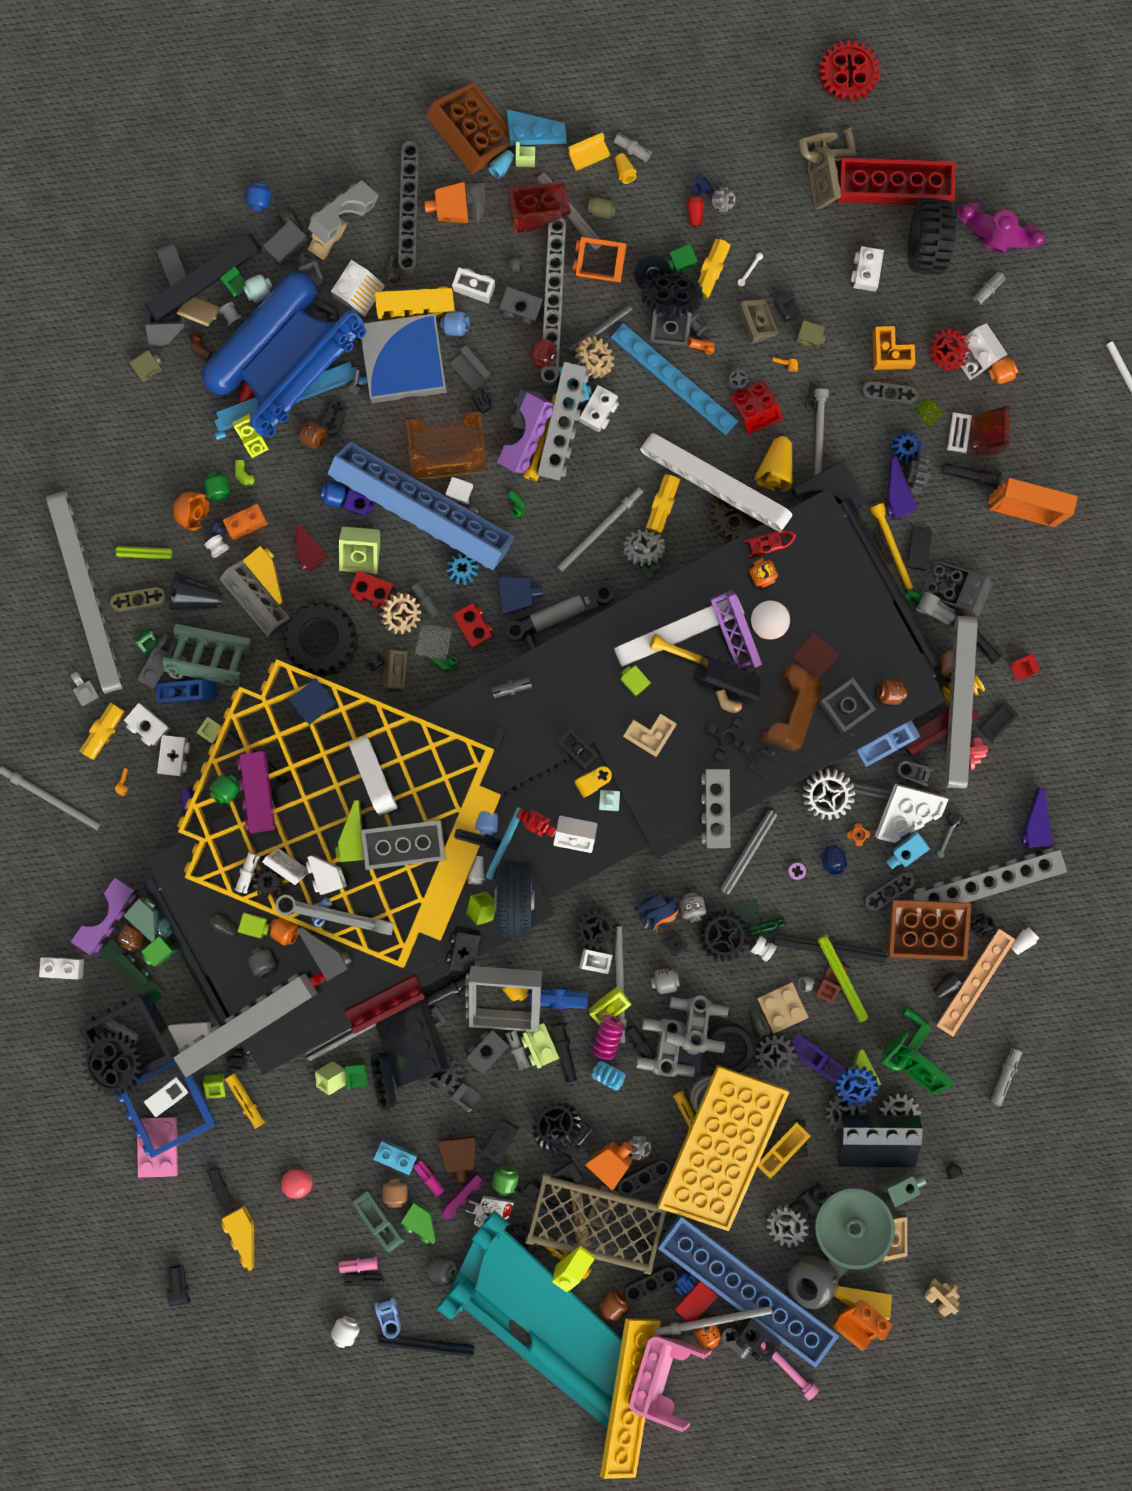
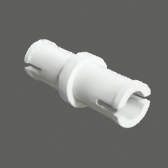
[235,852,260,894]

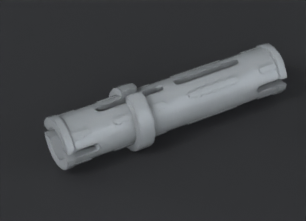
[990,1047,1023,1106]

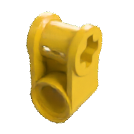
[574,766,612,798]

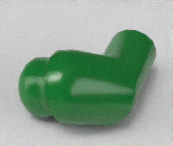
[904,589,923,606]
[429,654,458,671]

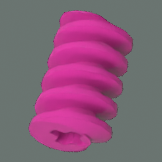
[592,1015,625,1060]

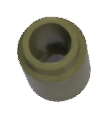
[588,197,617,220]

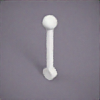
[738,253,763,287]

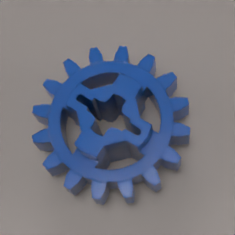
[836,1065,878,1107]

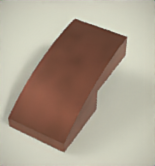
[815,963,850,1004]

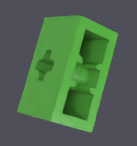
[141,935,178,966]

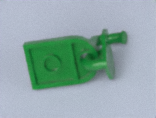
[881,1006,954,1095]

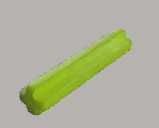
[116,546,173,559]

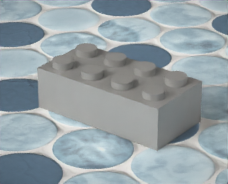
[361,820,446,870]

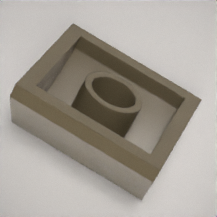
[738,299,779,344]

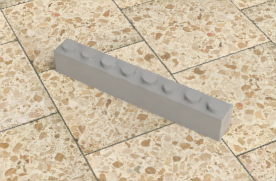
[173,974,318,1077]

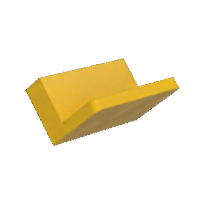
[568,132,610,171]

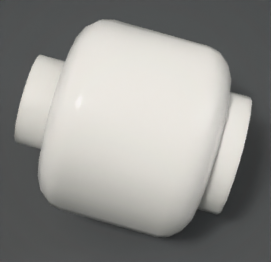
[331,1316,359,1348]

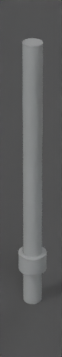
[557,487,644,572]
[0,766,101,830]
[615,926,627,1043]
[656,1306,773,1336]

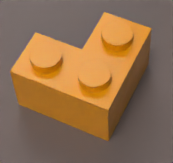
[872,326,915,370]

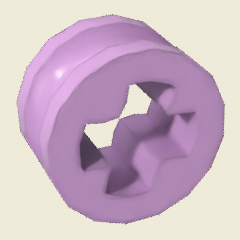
[788,863,806,880]

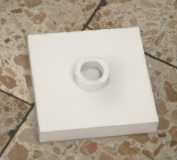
[263,848,309,885]

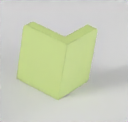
[516,142,535,167]
[315,1061,346,1095]

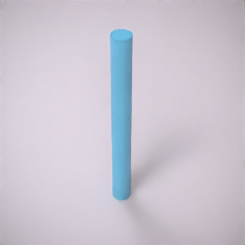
[485,807,520,880]

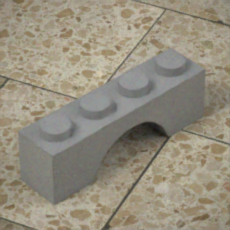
[308,180,379,244]

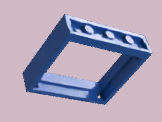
[117,1060,217,1158]

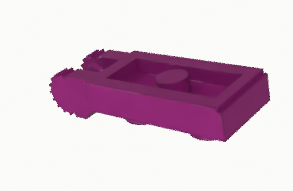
[442,1171,482,1220]

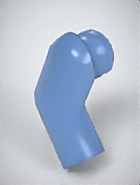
[312,897,332,927]

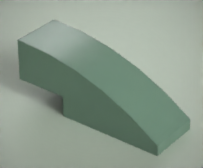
[352,1191,406,1252]

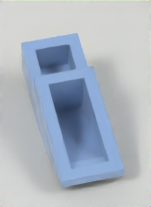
[857,720,920,767]

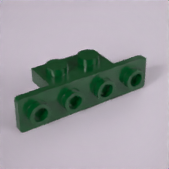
[99,939,166,1004]

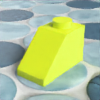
[552,1246,595,1292]

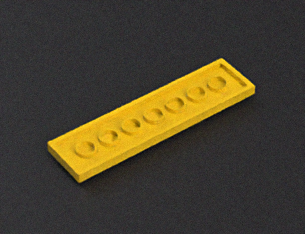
[600,1318,661,1479]

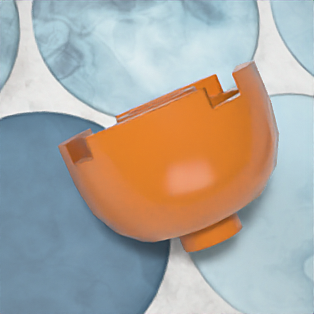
[173,491,210,531]

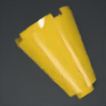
[754,436,793,492]

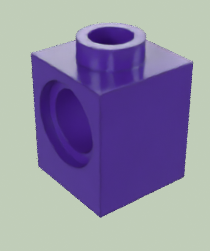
[344,490,375,517]

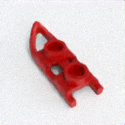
[744,530,796,558]

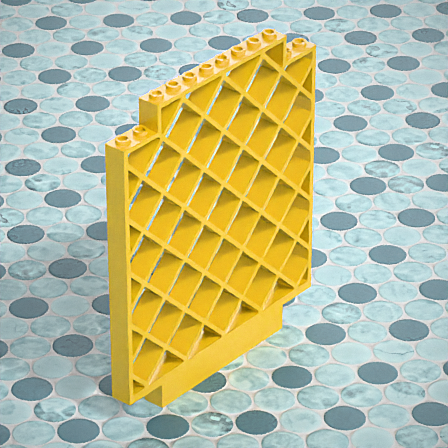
[178,659,501,968]

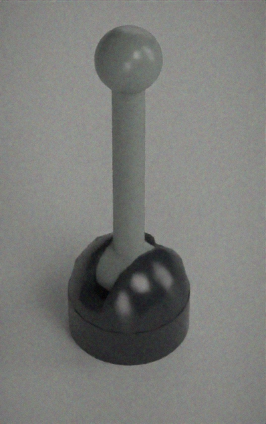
[937,812,964,858]

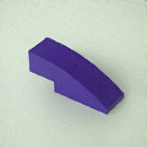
[790,1034,848,1085]

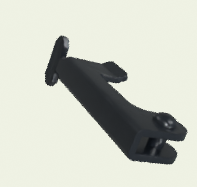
[514,1178,572,1219]

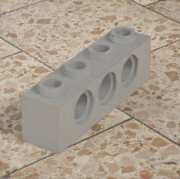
[701,769,730,848]

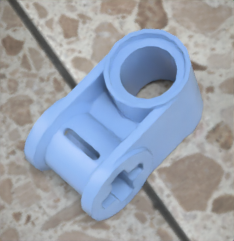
[374,1297,401,1338]

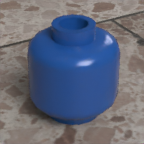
[246,182,271,212]
[319,481,349,508]

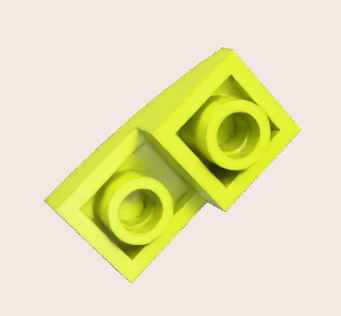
[232,414,269,458]

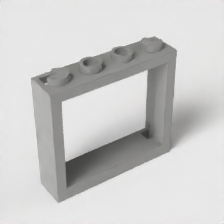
[465,966,542,1032]

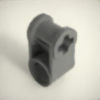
[894,761,933,787]
[719,1323,751,1359]

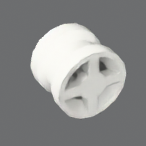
[205,534,229,558]

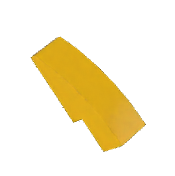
[757,1122,811,1179]

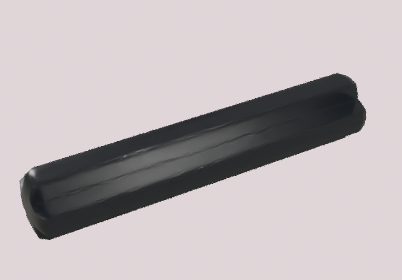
[454,829,502,850]

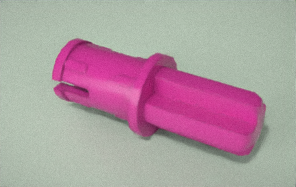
[413,1160,445,1197]

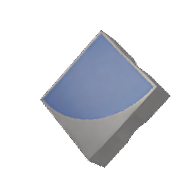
[361,313,447,403]

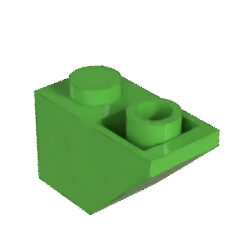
[401,1201,437,1244]

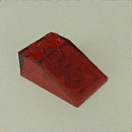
[507,181,571,233]
[971,406,1010,455]

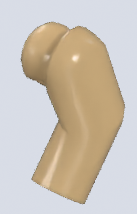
[716,689,742,713]

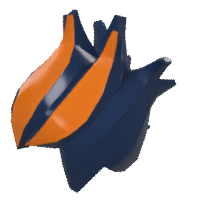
[634,891,679,932]

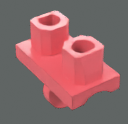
[969,738,988,770]

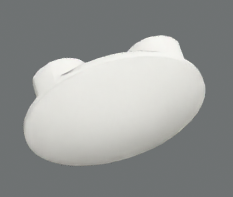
[751,601,790,639]

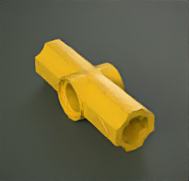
[698,239,730,298]
[646,474,680,534]
[80,703,125,760]

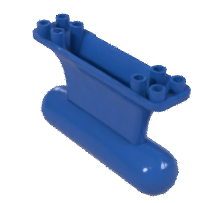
[201,272,366,438]

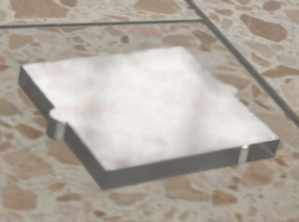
[415,624,453,660]

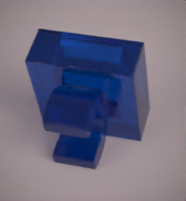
[690,173,715,195]

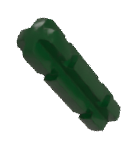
[748,917,786,936]

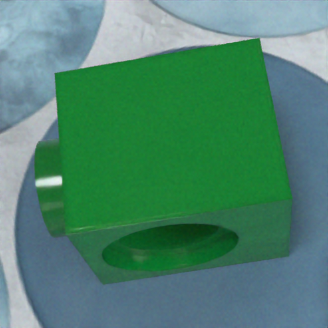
[667,244,698,274]

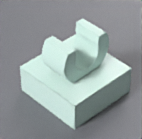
[599,790,620,811]

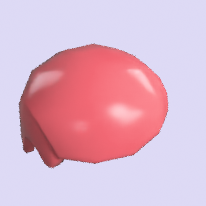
[281,1169,313,1199]

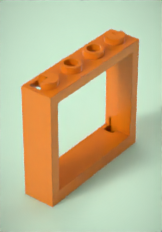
[988,478,1078,528]

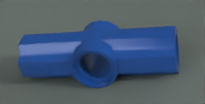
[529,988,588,1009]

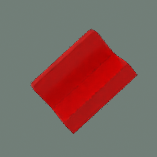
[675,1281,718,1322]

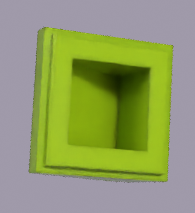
[203,1074,225,1099]

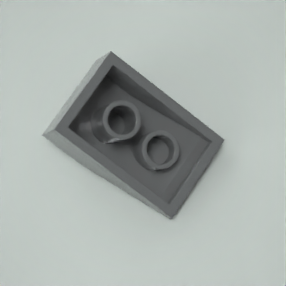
[297,927,352,981]

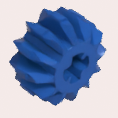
[890,431,923,464]

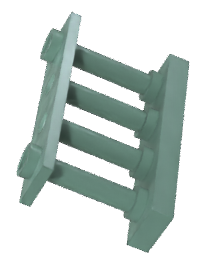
[163,624,251,686]

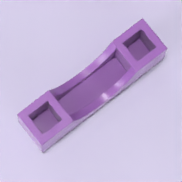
[497,392,554,473]
[71,877,137,955]

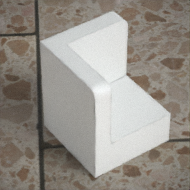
[445,477,473,505]

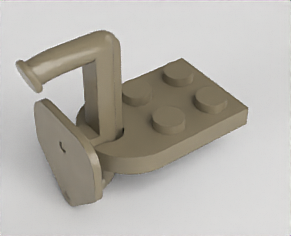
[798,127,857,210]

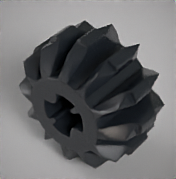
[252,866,287,899]

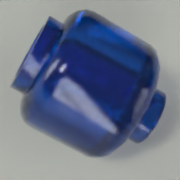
[821,845,848,875]

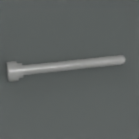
[813,388,829,476]

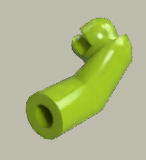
[235,460,255,486]

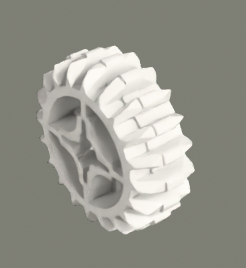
[803,768,855,820]

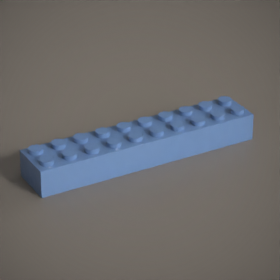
[328,441,515,570]
[658,1215,839,1368]

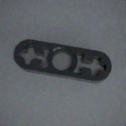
[371,1052,396,1110]

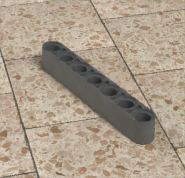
[398,141,420,274]

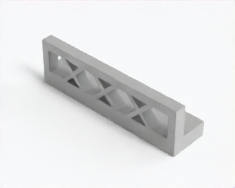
[220,560,291,637]

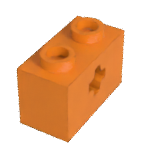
[223,504,268,540]

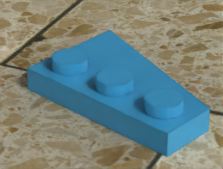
[507,109,567,146]

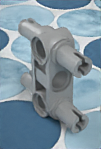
[665,995,729,1055]
[636,1018,695,1077]

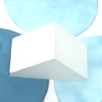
[579,948,613,974]

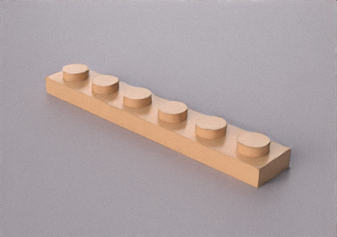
[935,929,1015,1037]

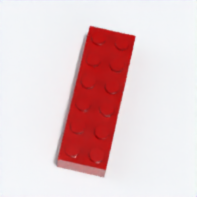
[838,158,956,205]

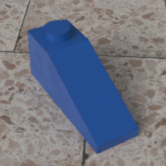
[156,680,217,703]

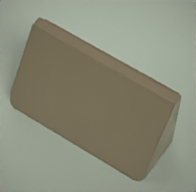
[382,649,408,689]

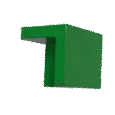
[220,267,245,298]
[345,1063,368,1090]

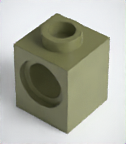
[796,320,827,349]
[130,350,162,382]

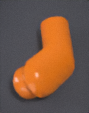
[687,337,715,354]

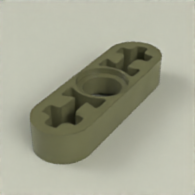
[110,587,167,612]

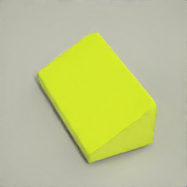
[589,986,631,1025]

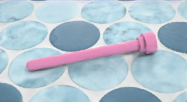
[747,1330,819,1401]

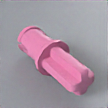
[338,1257,378,1273]

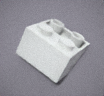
[949,323,1008,380]
[306,856,347,895]

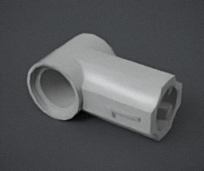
[916,592,956,625]

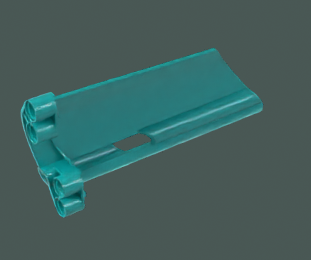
[437,1211,622,1429]

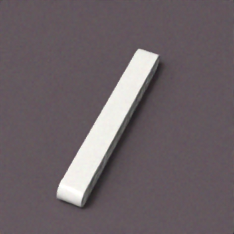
[640,433,792,532]

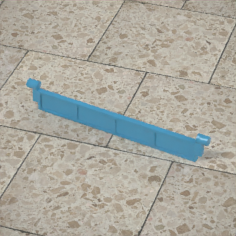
[214,362,368,440]

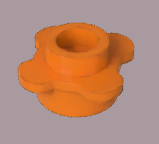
[847,823,870,846]

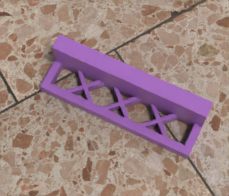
[710,590,762,669]

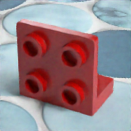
[730,381,782,435]

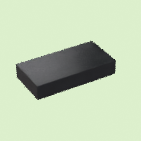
[978,702,1019,743]

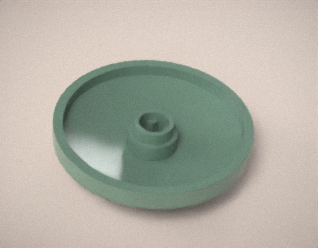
[815,1188,895,1269]

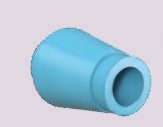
[488,150,514,179]

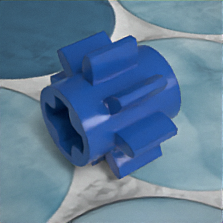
[675,1272,698,1296]

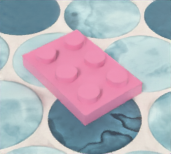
[137,1117,178,1178]

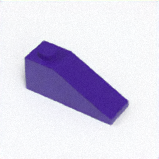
[885,456,917,520]
[1021,788,1053,848]

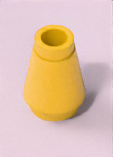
[615,153,637,184]

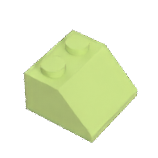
[339,527,380,574]

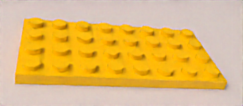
[657,1065,789,1231]

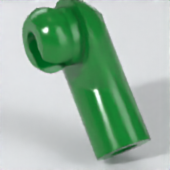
[507,490,525,518]

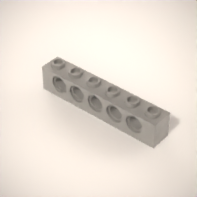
[538,362,590,481]

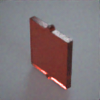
[793,633,839,679]

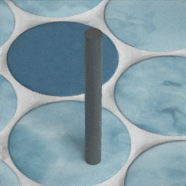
[568,304,633,354]

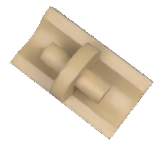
[925,1278,960,1316]

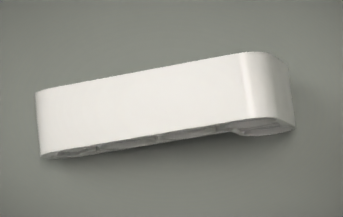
[348,735,398,816]

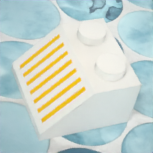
[331,260,385,317]

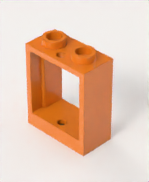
[573,236,627,283]

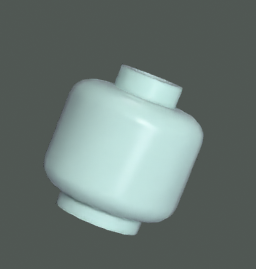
[243,275,273,303]

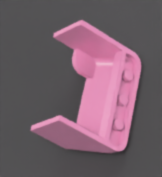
[630,1336,712,1432]

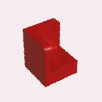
[1009,654,1041,681]

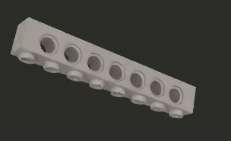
[910,847,1067,902]

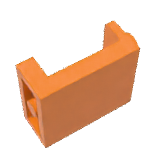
[832,1299,893,1351]

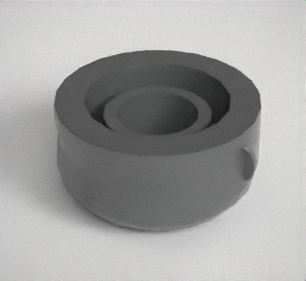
[787,1256,839,1309]

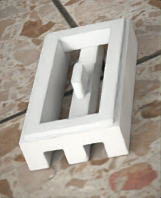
[947,412,972,453]

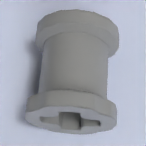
[219,302,244,328]

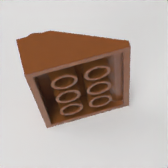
[426,82,512,174]
[886,900,971,960]

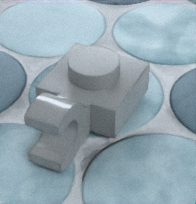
[71,671,100,706]

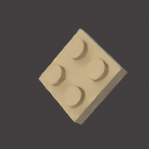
[757,982,808,1034]

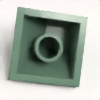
[124,897,165,942]

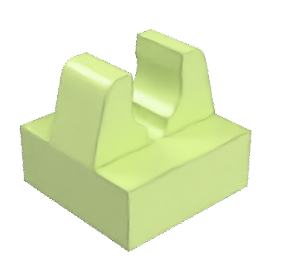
[196,717,220,744]

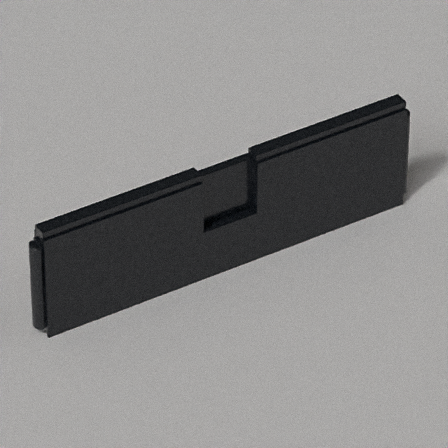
[143,488,946,1075]

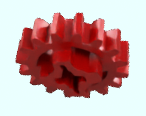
[929,328,970,371]
[516,808,557,837]

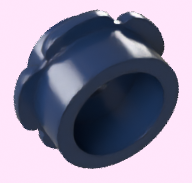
[210,519,226,536]

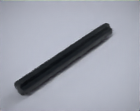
[378,1334,475,1357]

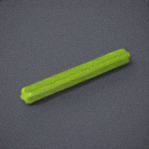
[818,935,868,1022]

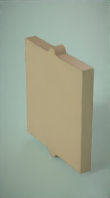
[177,297,221,326]

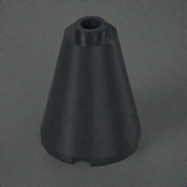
[169,572,223,610]

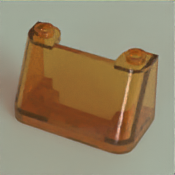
[406,412,487,479]
[762,664,822,751]

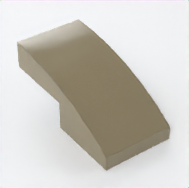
[587,1185,619,1229]

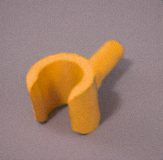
[772,357,798,372]
[115,768,129,796]

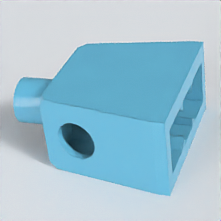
[886,831,930,870]

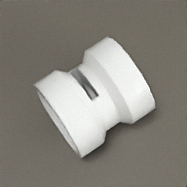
[750,936,777,962]

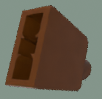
[438,1135,476,1182]

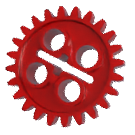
[818,40,881,103]

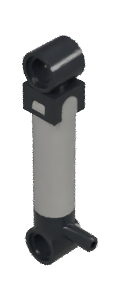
[506,584,613,650]

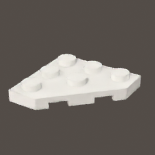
[875,784,948,843]

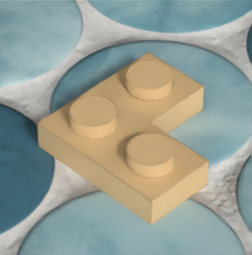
[623,714,677,757]

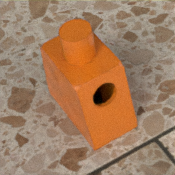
[425,182,468,223]
[585,1142,633,1190]

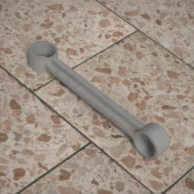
[276,895,394,935]

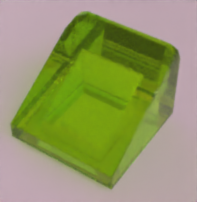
[914,398,943,427]

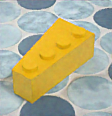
[375,287,455,321]

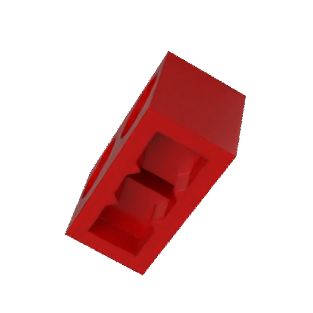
[349,571,395,609]
[453,603,493,649]

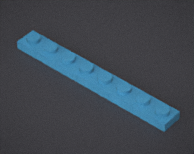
[611,323,738,437]

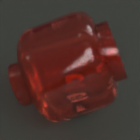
[529,338,557,369]

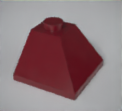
[296,523,328,572]

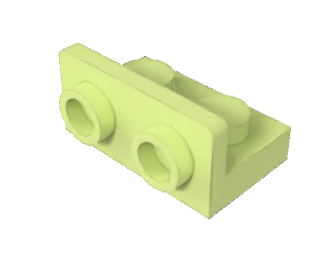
[521,1023,559,1069]

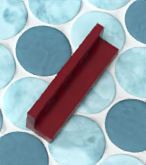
[903,710,978,755]
[344,974,425,1034]

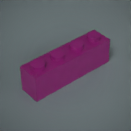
[237,751,276,833]

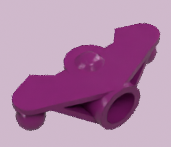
[956,203,1045,253]

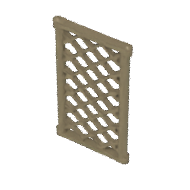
[526,1173,666,1275]

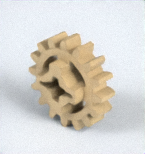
[575,336,614,378]
[379,592,421,635]

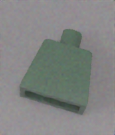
[877,1174,926,1207]

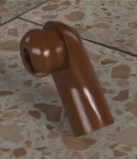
[191,332,212,360]

